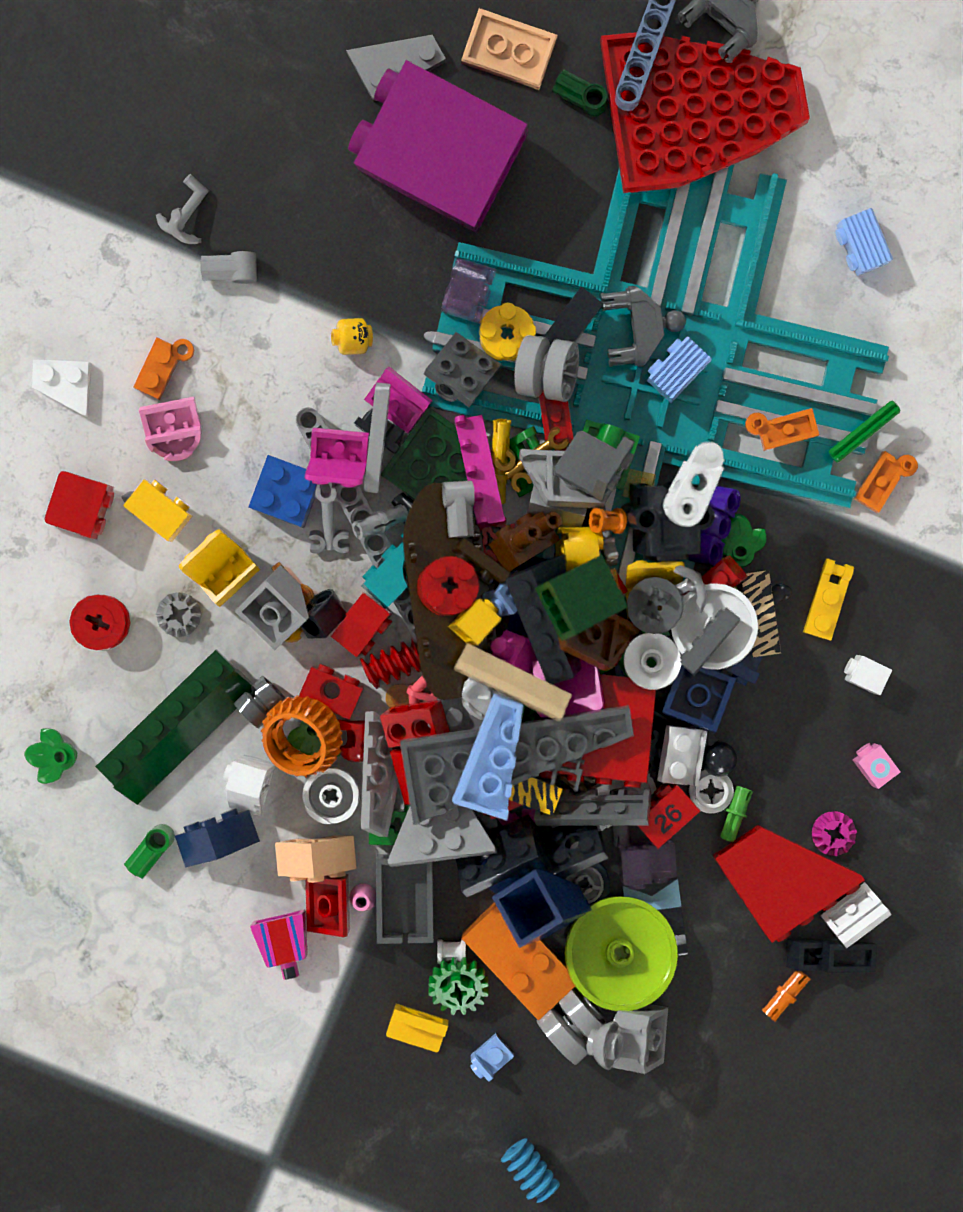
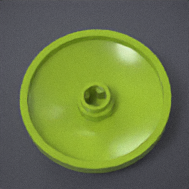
[565,896,678,1011]

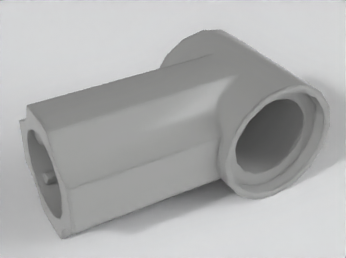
[200,251,257,284]
[442,481,475,538]

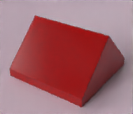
[305,874,350,937]

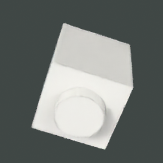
[844,655,892,695]

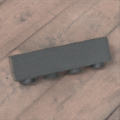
[680,607,741,676]

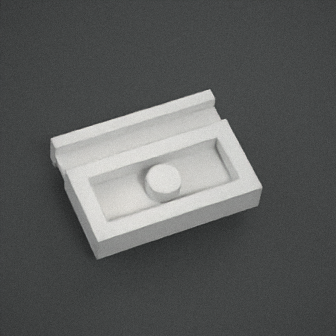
[657,725,708,786]
[821,882,891,948]

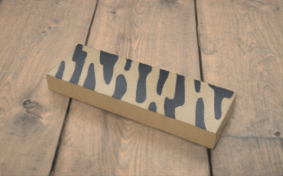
[742,570,781,657]

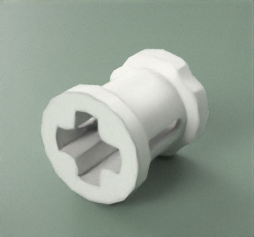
[437,939,466,964]

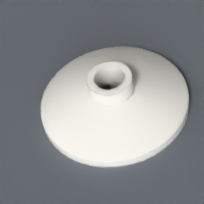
[624,633,681,689]

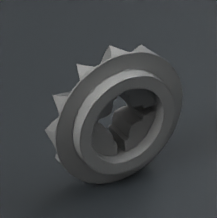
[156,592,201,637]

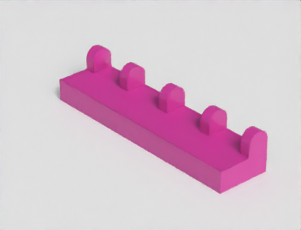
[455,415,505,529]

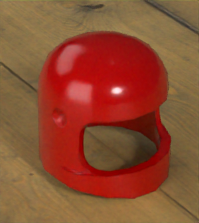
[338,719,365,762]

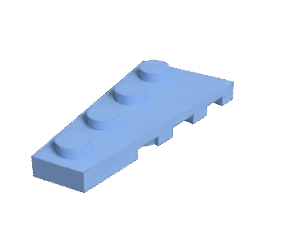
[452,693,523,820]

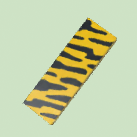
[509,777,563,816]

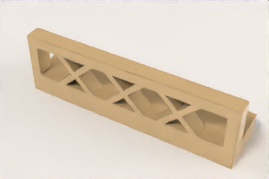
[454,643,571,721]

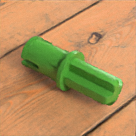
[721,785,753,842]

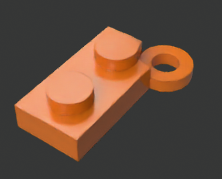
[133,337,194,400]

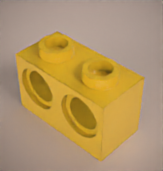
[448,599,501,645]

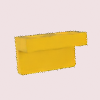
[386,1003,448,1052]

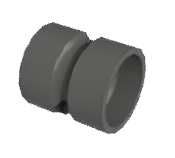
[234,676,286,729]

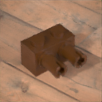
[489,511,562,572]

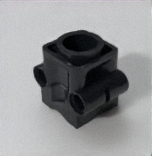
[621,482,715,561]

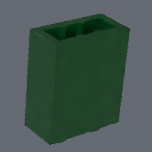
[535,555,628,641]

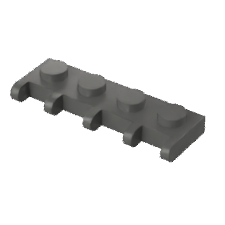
[534,788,651,826]

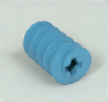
[501,1138,560,1203]

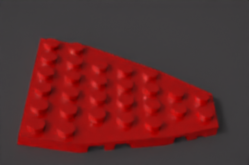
[600,32,810,193]

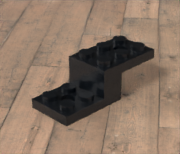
[456,815,608,897]

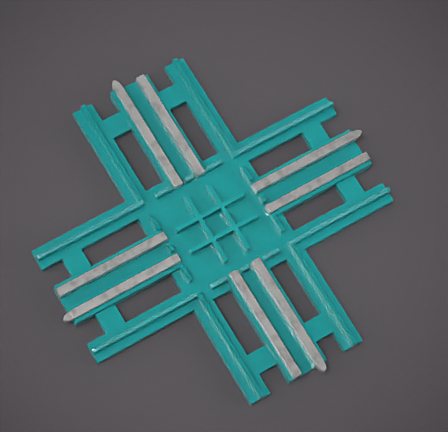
[422,165,889,596]

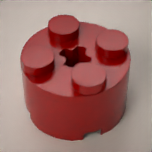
[417,557,479,616]

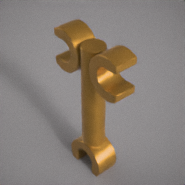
[494,427,569,492]

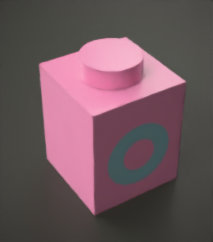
[853,743,900,789]

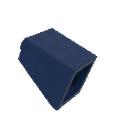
[492,869,592,948]

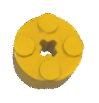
[555,527,604,572]

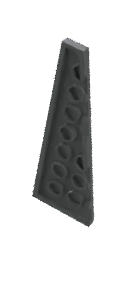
[400,705,634,825]

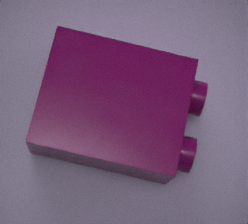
[348,60,529,233]

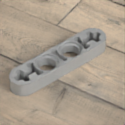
[364,382,391,493]

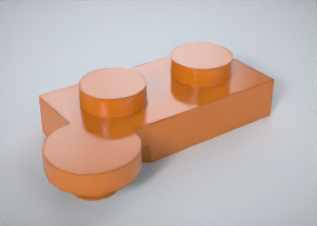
[745,408,820,451]
[853,451,918,513]

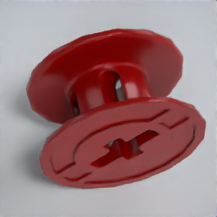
[69,594,131,650]

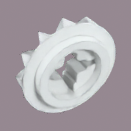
[688,770,734,813]

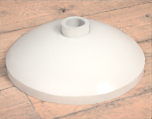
[671,584,758,669]

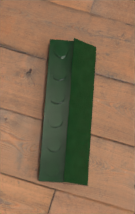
[95,649,253,805]

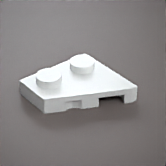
[32,360,91,416]

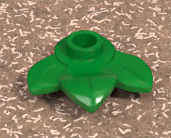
[722,513,766,568]
[24,728,77,784]

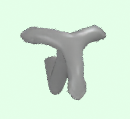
[156,174,209,244]
[648,565,707,613]

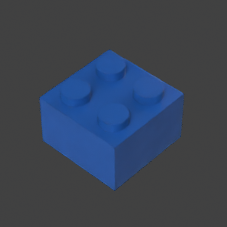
[248,455,317,528]

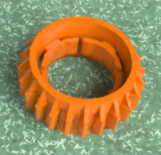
[261,695,343,778]

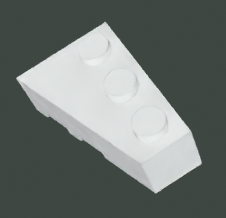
[223,755,275,817]

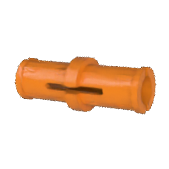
[762,970,811,1022]

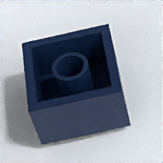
[660,665,736,733]

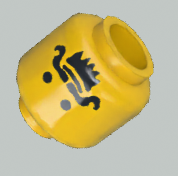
[331,318,373,355]

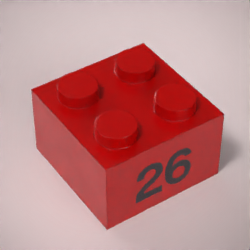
[637,783,700,849]

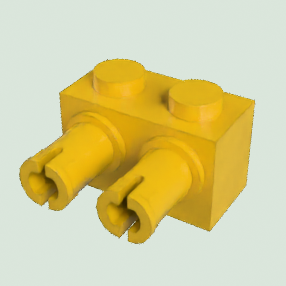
[123,479,193,542]

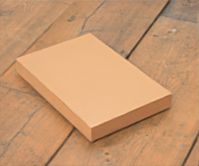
[461,8,558,90]

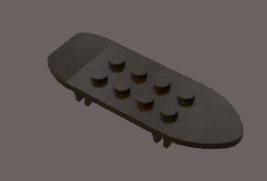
[403,483,497,700]

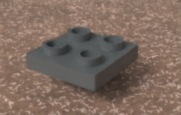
[423,332,502,407]

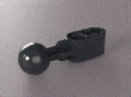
[662,683,737,777]

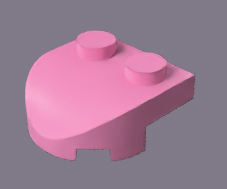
[139,397,202,461]

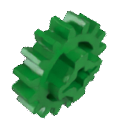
[429,957,489,1015]

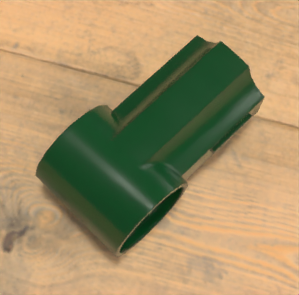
[552,69,607,116]

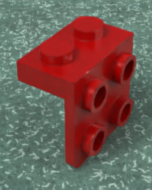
[44,471,114,539]

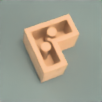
[275,835,357,882]

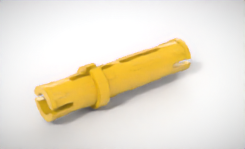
[491,419,511,504]

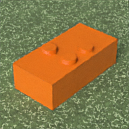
[462,902,575,1021]

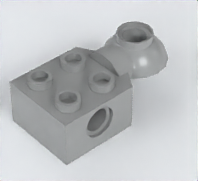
[587,1004,668,1074]

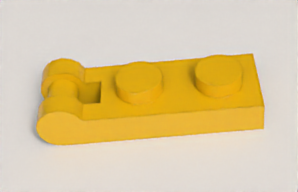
[803,558,854,640]

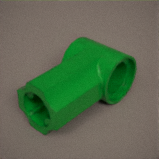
[124,824,175,879]

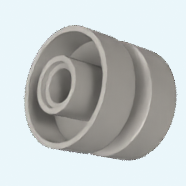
[515,335,579,402]
[536,988,606,1065]

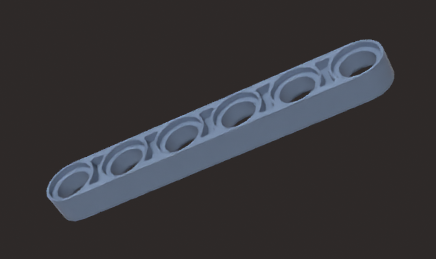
[615,0,676,111]

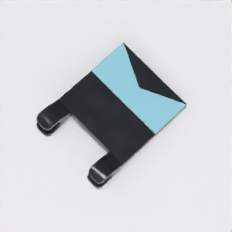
[622,879,688,956]

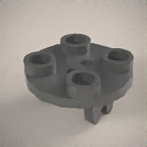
[627,577,684,634]

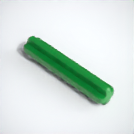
[829,400,901,462]

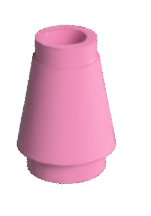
[349,884,376,911]

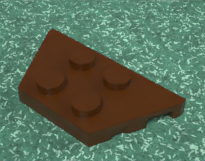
[558,614,640,671]

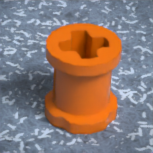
[589,508,627,534]

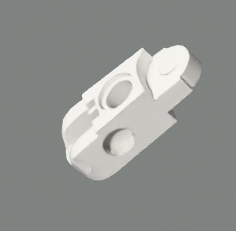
[663,442,724,526]

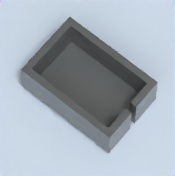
[376,854,434,944]

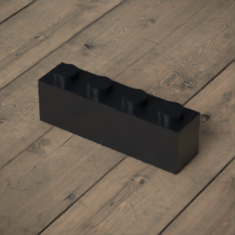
[505,554,582,685]

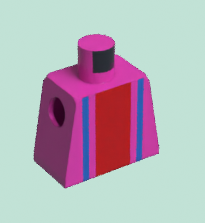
[250,909,308,980]

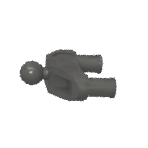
[677,0,759,63]
[600,286,686,367]

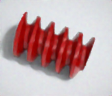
[360,638,421,689]

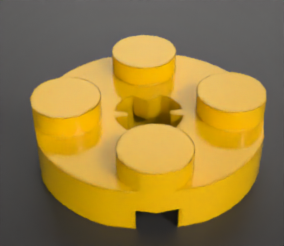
[479,303,536,361]

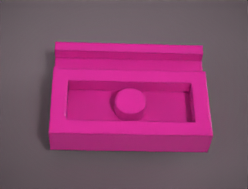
[364,367,433,434]

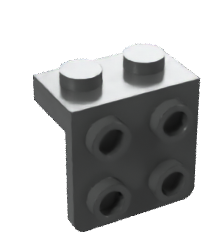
[554,431,634,501]

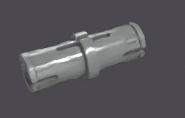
[352,504,408,539]

